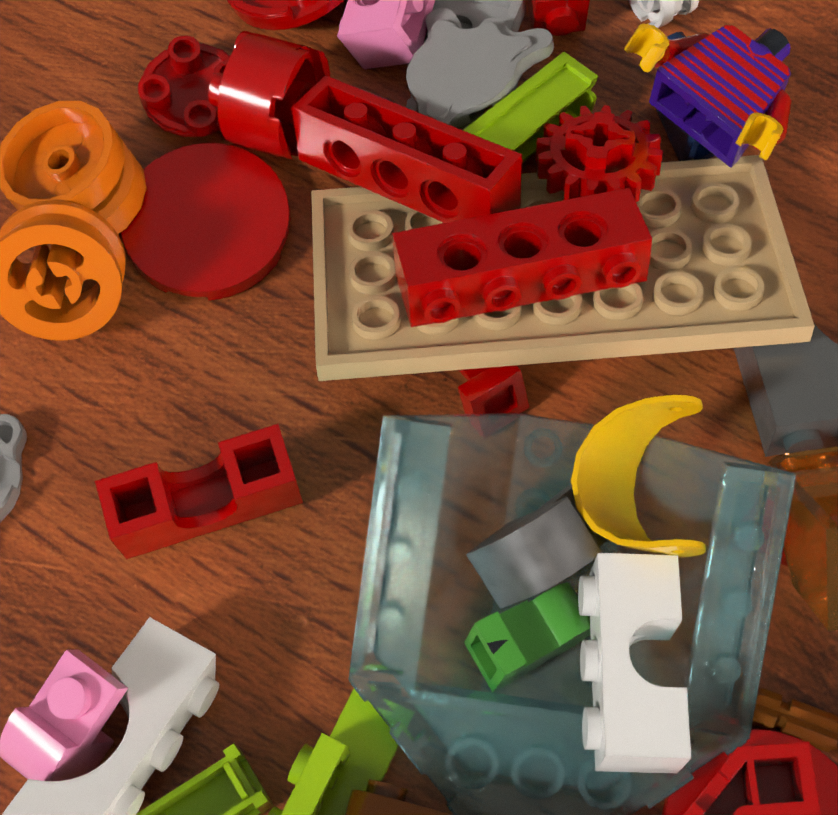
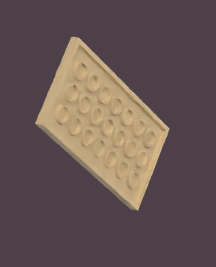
[311,155,815,381]

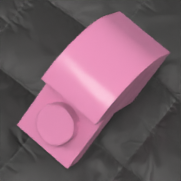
[0,650,128,781]

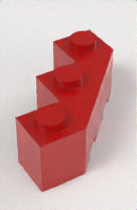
[683,741,821,815]

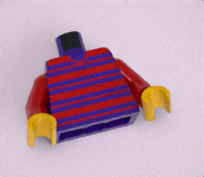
[624,23,792,168]

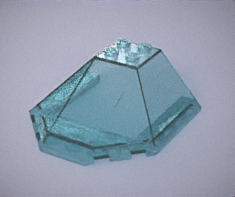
[348,413,796,815]

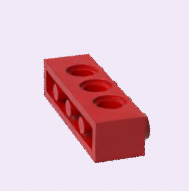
[291,75,522,223]
[392,188,652,328]

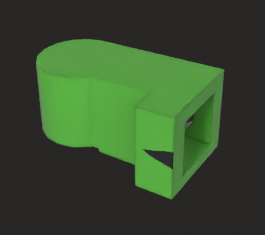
[464,582,590,693]

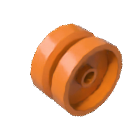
[0,101,146,234]

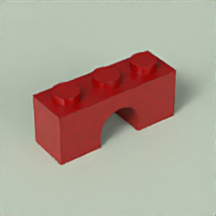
[95,424,303,560]

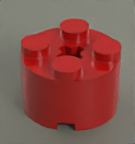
[208,31,330,159]

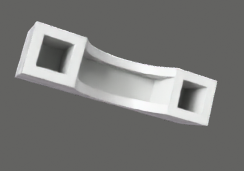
[2,617,220,815]

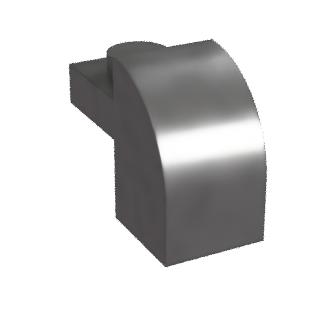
[466,484,608,609]

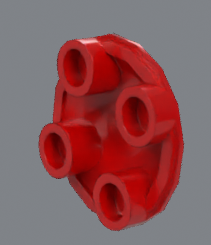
[138,35,230,137]

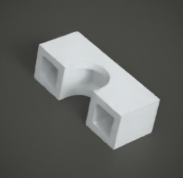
[578,553,691,774]

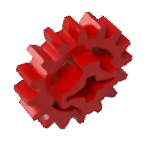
[536,105,663,202]

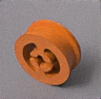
[0,200,126,341]

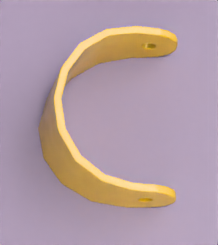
[571,395,706,558]

